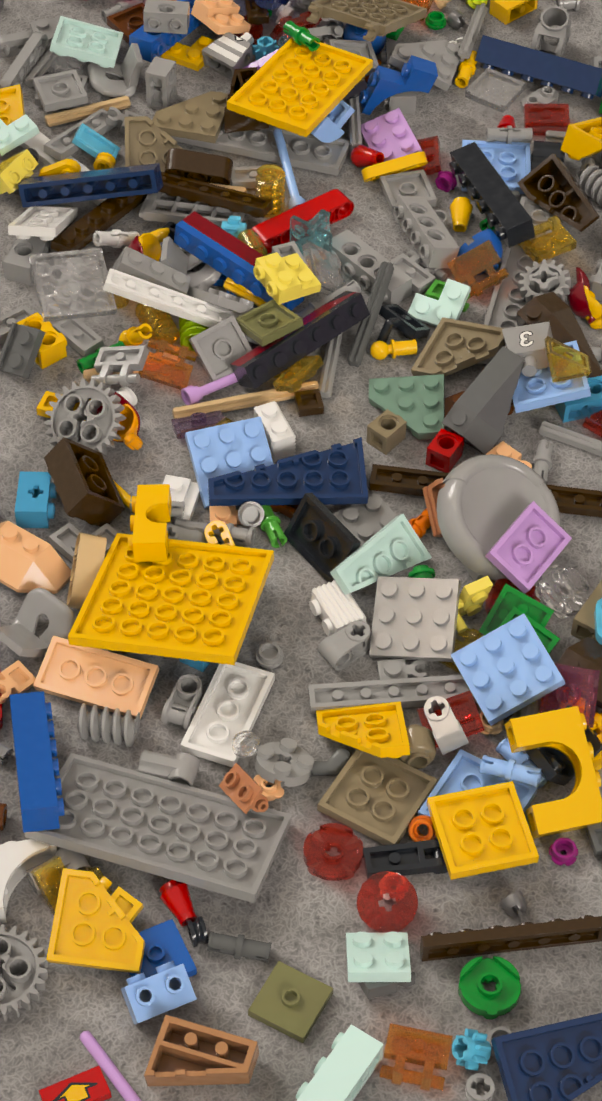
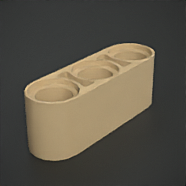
[67,532,107,609]

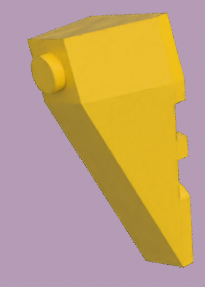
[561,117,602,160]

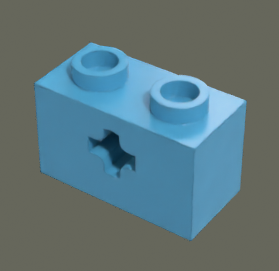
[14,471,57,528]

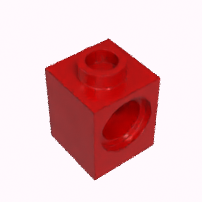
[426,428,464,473]

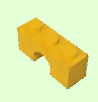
[128,484,172,562]

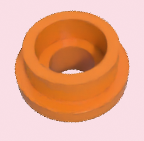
[408,815,437,842]

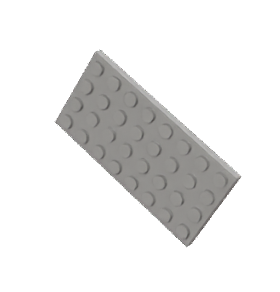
[25,753,292,903]

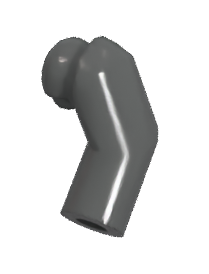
[312,747,351,776]

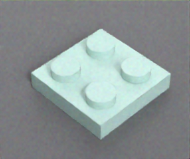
[346,931,411,982]

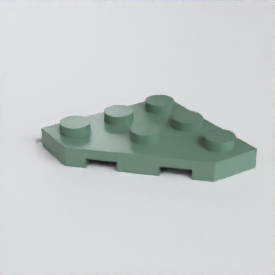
[369,374,445,440]

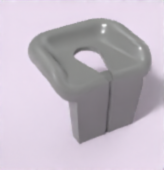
[87,43,143,98]
[160,236,221,295]
[0,588,76,658]

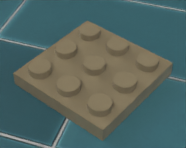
[317,749,438,845]

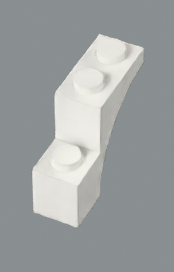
[0,839,57,924]

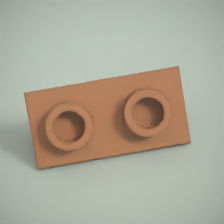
[219,763,268,814]

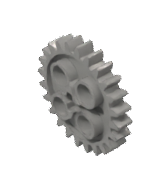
[44,379,126,455]
[0,924,49,1022]

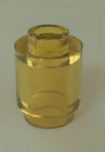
[237,229,267,256]

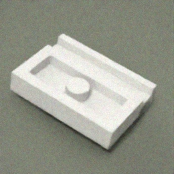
[163,475,200,523]

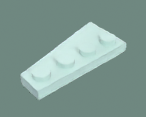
[330,514,432,595]

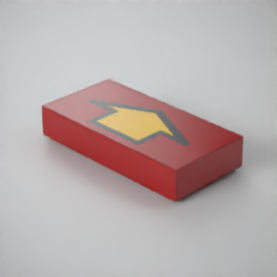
[38,1066,112,1101]

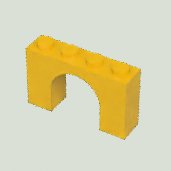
[505,706,602,839]

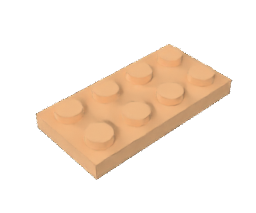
[33,636,159,719]

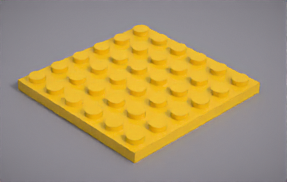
[68,533,274,665]

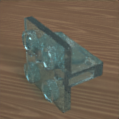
[290,209,332,270]

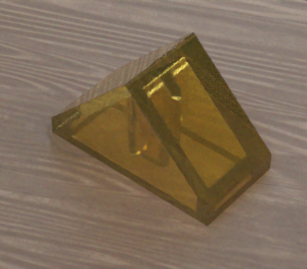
[544,336,591,382]

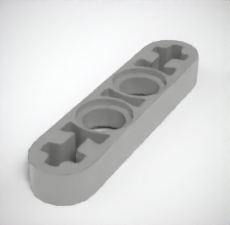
[0,31,48,89]

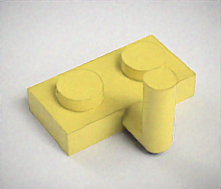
[456,576,493,634]

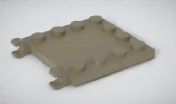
[306,0,427,42]

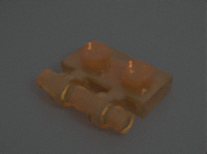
[447,240,509,298]
[138,338,197,390]
[379,1023,453,1091]

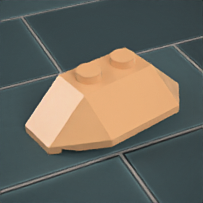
[0,521,71,594]

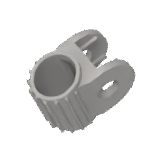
[531,5,571,57]

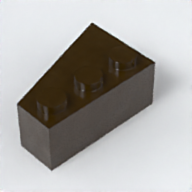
[224,67,269,133]

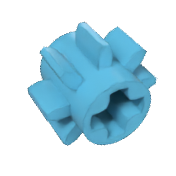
[252,36,279,60]
[221,216,247,241]
[452,1028,491,1071]

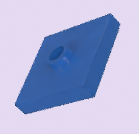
[128,919,197,978]

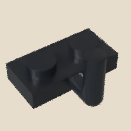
[377,304,431,343]

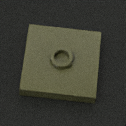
[235,299,304,347]
[248,961,333,1043]

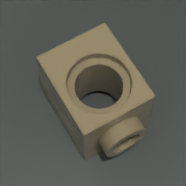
[366,409,407,455]

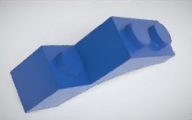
[359,55,438,115]

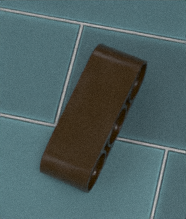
[164,148,233,185]

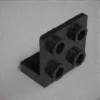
[525,705,602,786]

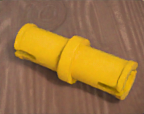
[455,50,477,88]

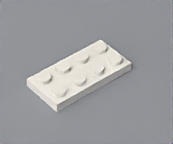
[8,206,78,241]
[180,662,275,767]

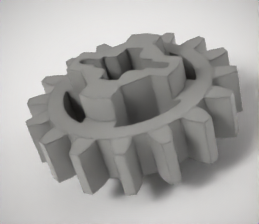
[518,259,572,303]

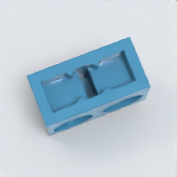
[555,376,602,423]

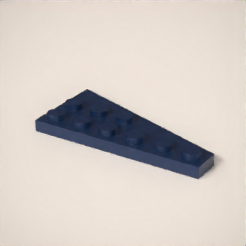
[208,437,368,506]
[491,1013,602,1101]

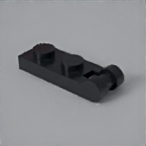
[362,839,448,880]

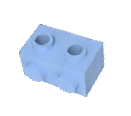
[121,961,197,1024]

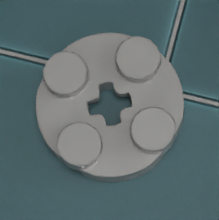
[255,738,314,787]

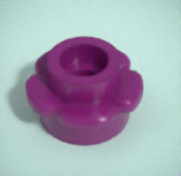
[435,171,457,192]
[549,838,578,866]

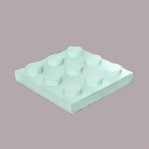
[50,16,124,68]

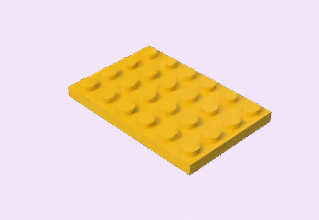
[227,37,373,137]

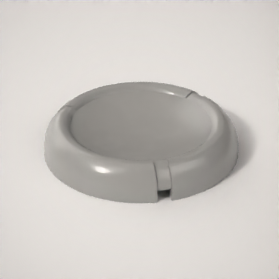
[436,454,561,582]

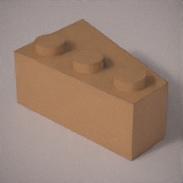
[144,1014,259,1086]

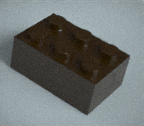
[44,437,125,527]

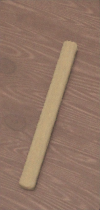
[172,381,319,421]

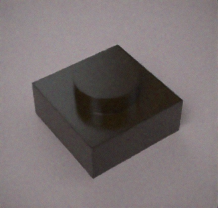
[294,389,324,417]

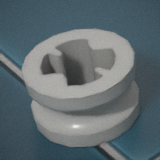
[465,1073,495,1101]

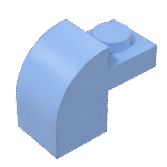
[311,100,355,143]

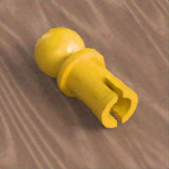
[119,323,153,346]
[370,339,417,360]

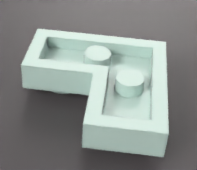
[0,114,40,156]
[408,279,471,327]

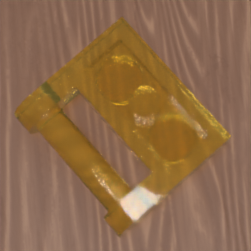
[518,216,577,263]

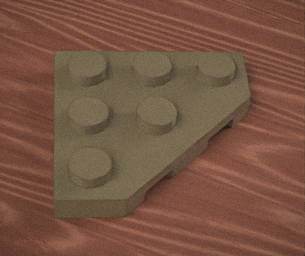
[152,91,228,143]
[124,116,182,172]
[411,317,505,377]

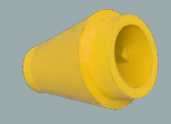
[450,197,473,232]

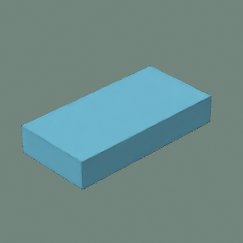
[72,123,120,159]

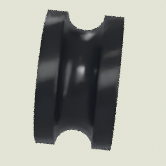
[186,916,209,947]

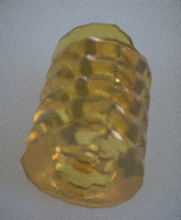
[256,164,285,217]
[135,303,180,348]

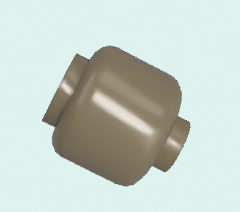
[399,724,436,769]

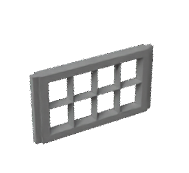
[139,192,246,228]

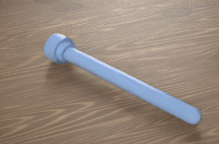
[273,128,306,210]

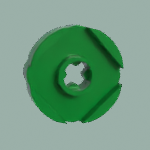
[458,956,521,1020]

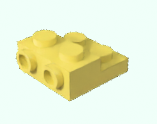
[0,149,38,195]
[253,252,322,305]

